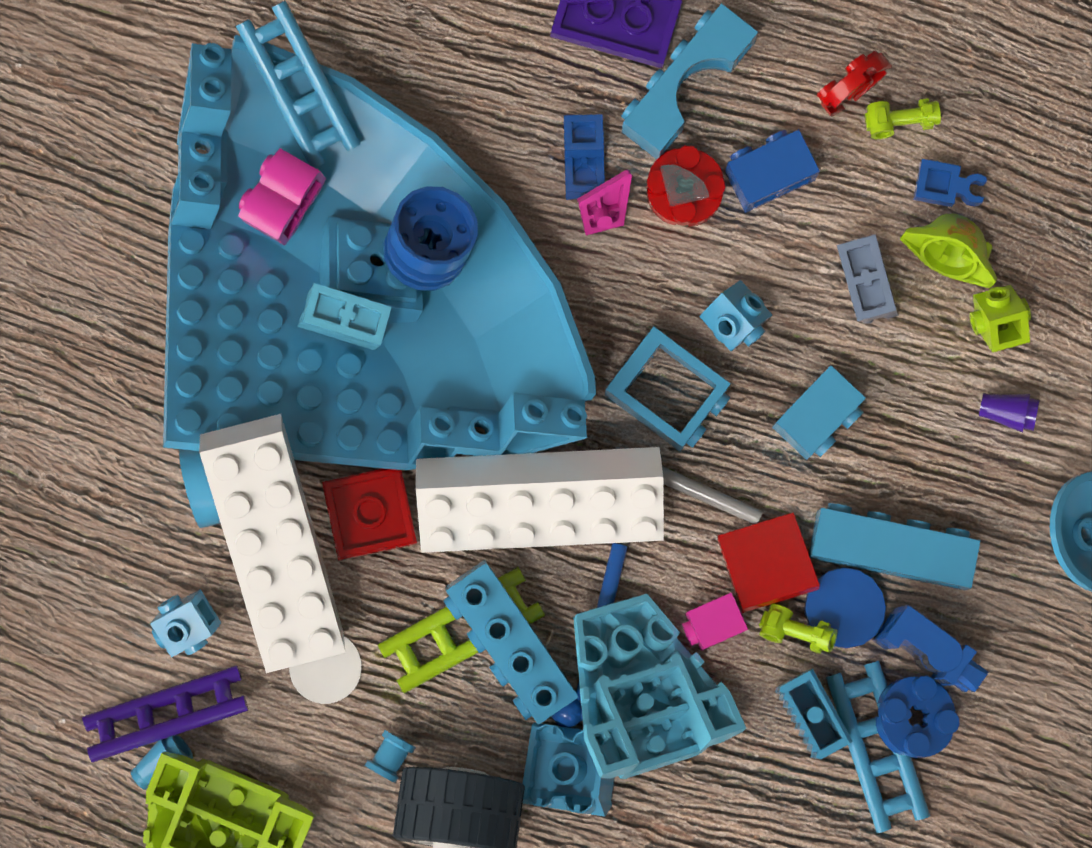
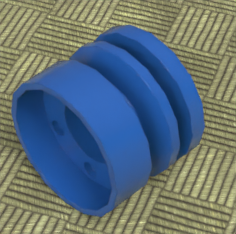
[383,186,478,291]

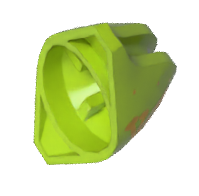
[900,213,997,289]

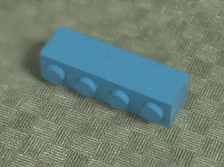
[808,503,981,591]

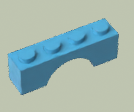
[621,3,758,160]

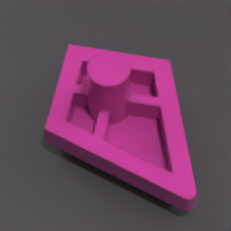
[577,169,632,236]

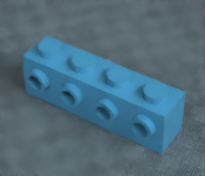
[443,560,578,725]

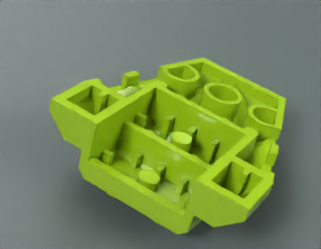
[143,751,315,848]

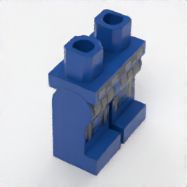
[872,605,989,692]

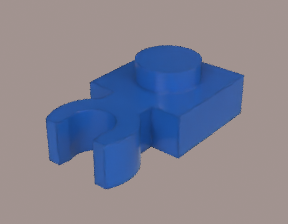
[913,159,987,207]

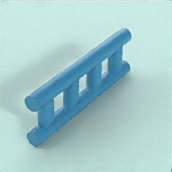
[236,0,361,168]
[826,661,931,833]

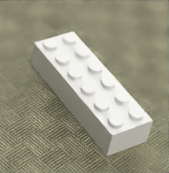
[199,414,346,673]
[416,447,664,553]

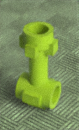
[864,98,941,139]
[759,604,837,654]

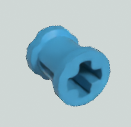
[364,730,416,783]

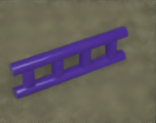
[82,665,249,763]

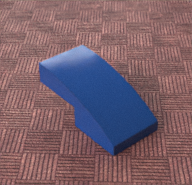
[564,114,605,200]

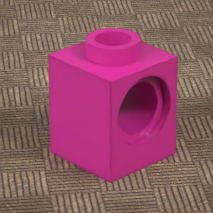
[682,592,748,651]

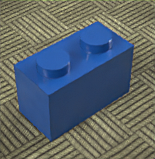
[725,129,820,213]

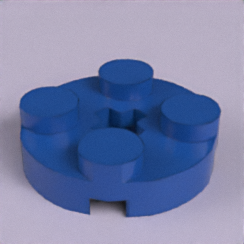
[875,676,960,758]

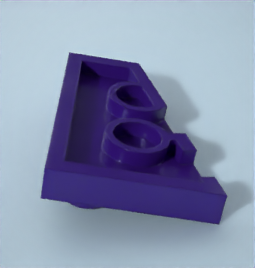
[550,0,683,69]

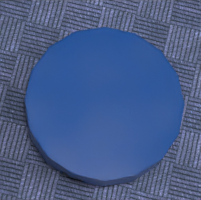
[804,568,886,649]

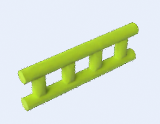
[377,567,545,694]

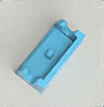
[297,283,392,350]

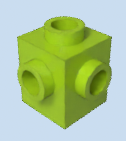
[969,285,1031,353]

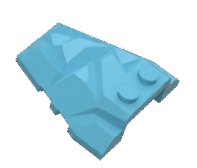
[573,594,746,779]

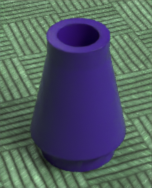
[979,393,1040,433]

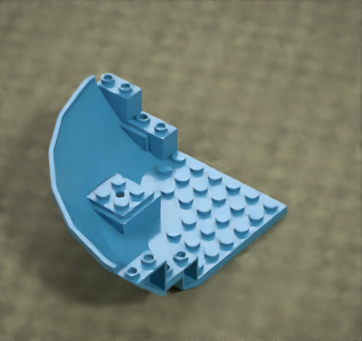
[163,35,596,470]

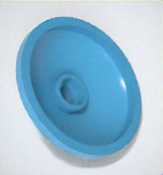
[1050,472,1092,592]

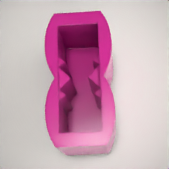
[238,148,326,246]

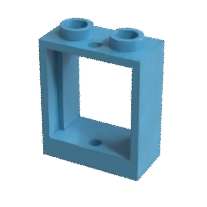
[604,326,731,452]

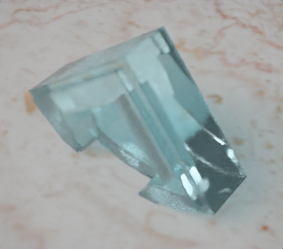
[661,165,709,207]

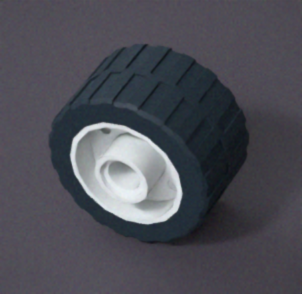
[393,766,525,848]

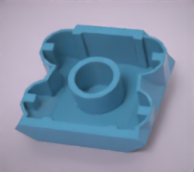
[523,722,615,817]

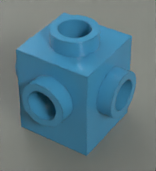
[699,280,772,351]
[150,589,221,658]

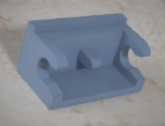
[837,234,899,324]

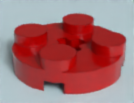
[817,50,892,117]
[646,146,725,227]

